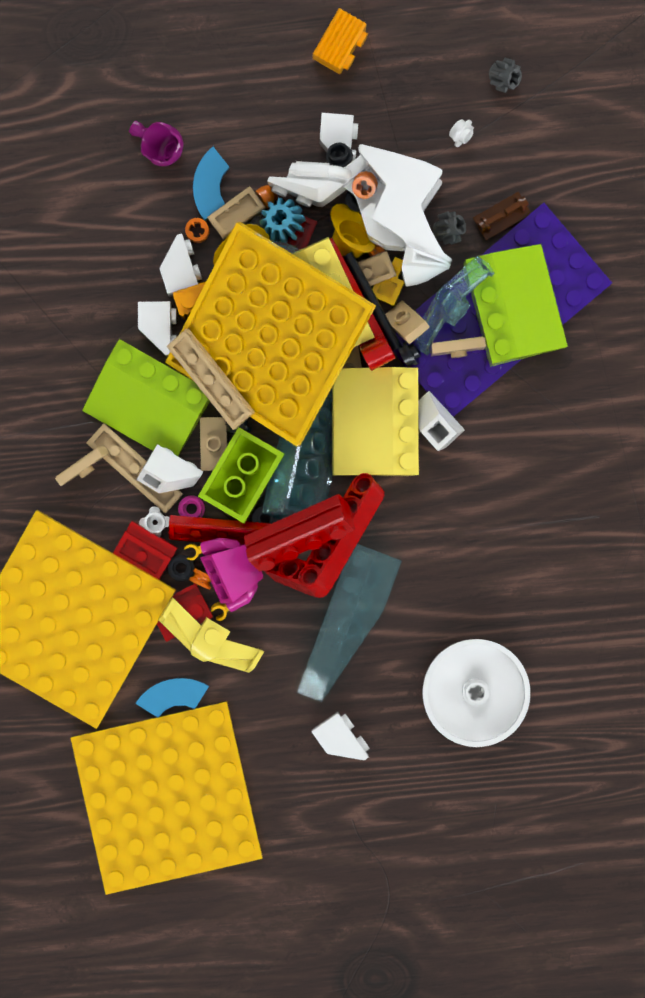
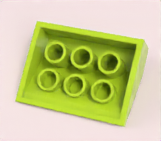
[463,244,568,367]
[82,339,210,456]

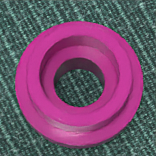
[178,496,205,518]

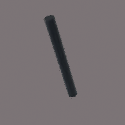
[343,252,402,351]

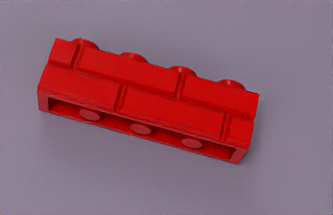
[244,494,355,572]

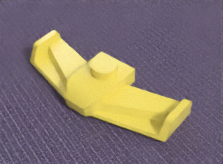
[158,597,264,673]

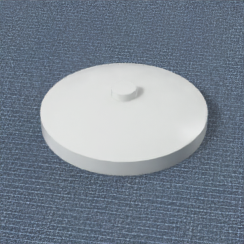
[422,639,530,747]

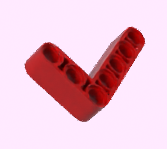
[330,237,396,371]
[264,473,384,598]

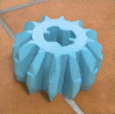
[259,197,306,244]

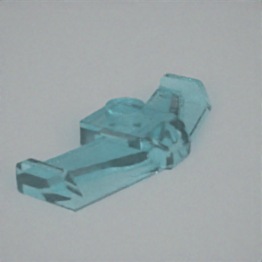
[414,256,495,355]

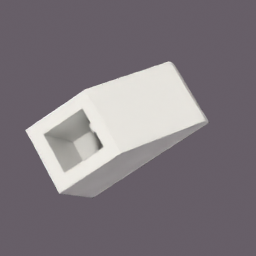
[320,113,358,162]
[159,234,202,297]
[138,301,177,357]
[418,391,465,451]
[136,444,203,493]
[312,712,370,760]

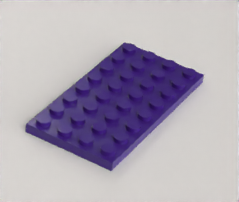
[385,203,612,417]

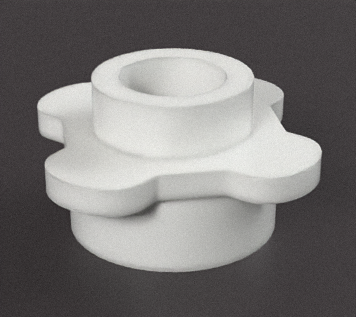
[449,119,474,147]
[139,506,170,536]

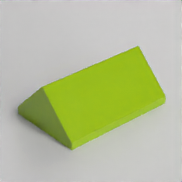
[198,427,285,524]

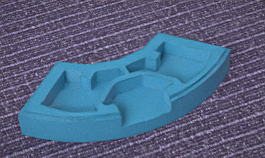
[193,147,230,221]
[135,678,209,717]

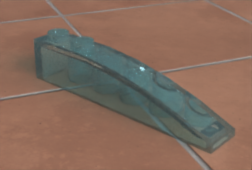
[262,388,332,520]
[297,544,402,702]

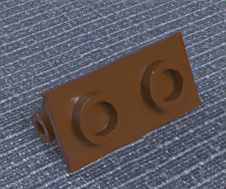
[473,191,531,240]

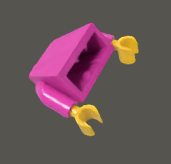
[184,538,263,621]

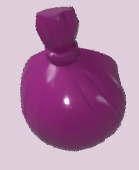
[128,121,184,167]

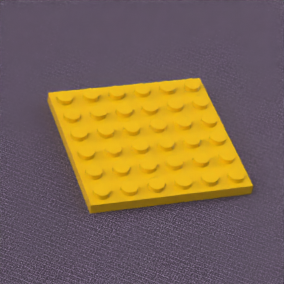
[165,222,376,446]
[0,510,176,729]
[71,701,263,895]

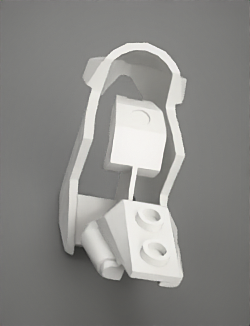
[267,144,452,287]

